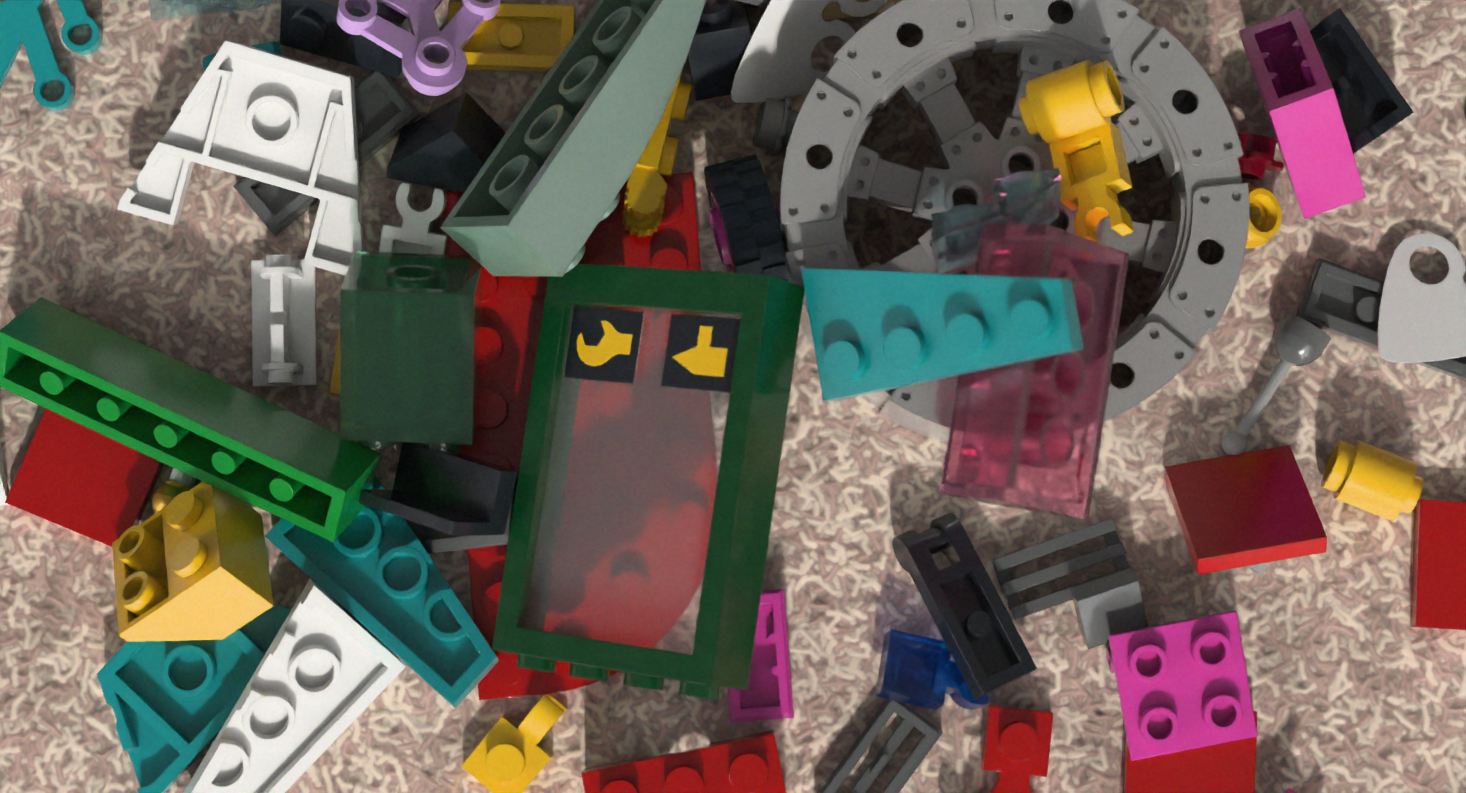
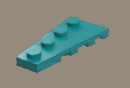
[801,268,1084,401]

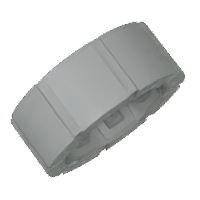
[778,0,1250,448]

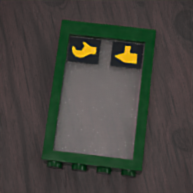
[492,263,805,700]

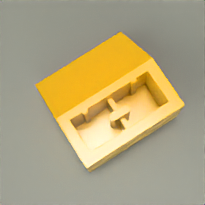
[112,481,273,642]

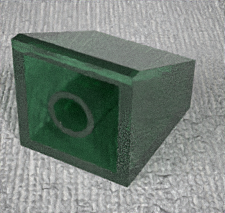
[340,251,483,451]

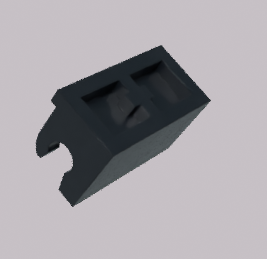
[1310,8,1414,154]

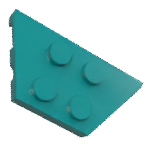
[96,604,292,793]

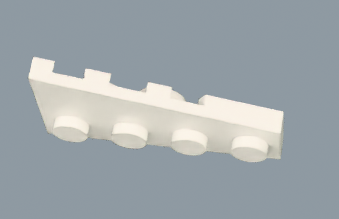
[183,578,406,793]

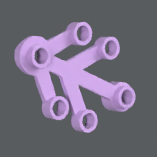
[336,0,501,96]

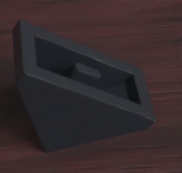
[387,92,506,193]

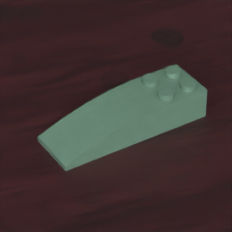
[440,0,706,277]

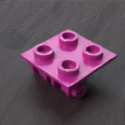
[1106,610,1258,761]

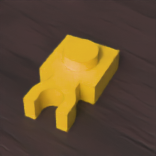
[1049,122,1134,249]

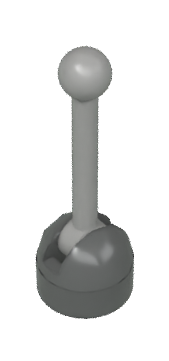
[1222,312,1331,455]

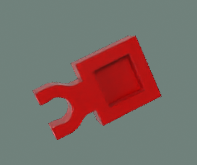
[981,705,1053,793]

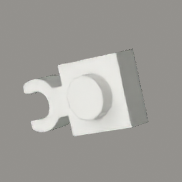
[373,182,448,299]

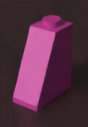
[1238,8,1366,219]

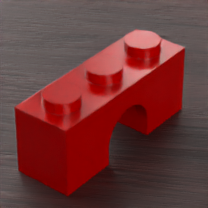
[581,730,786,793]

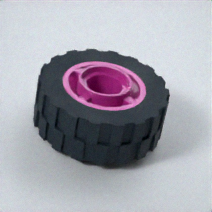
[704,154,789,281]

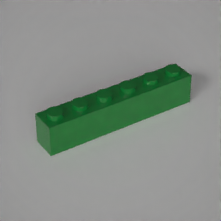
[0,297,381,542]

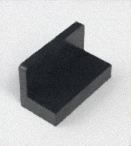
[359,439,518,536]

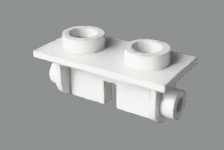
[251,255,317,387]

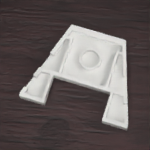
[117,40,365,279]

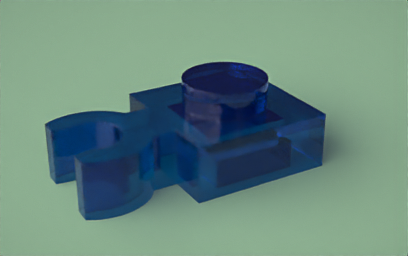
[875,629,989,710]

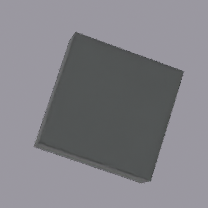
[1070,568,1148,649]

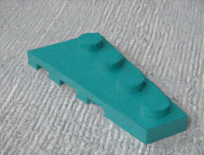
[265,475,499,709]

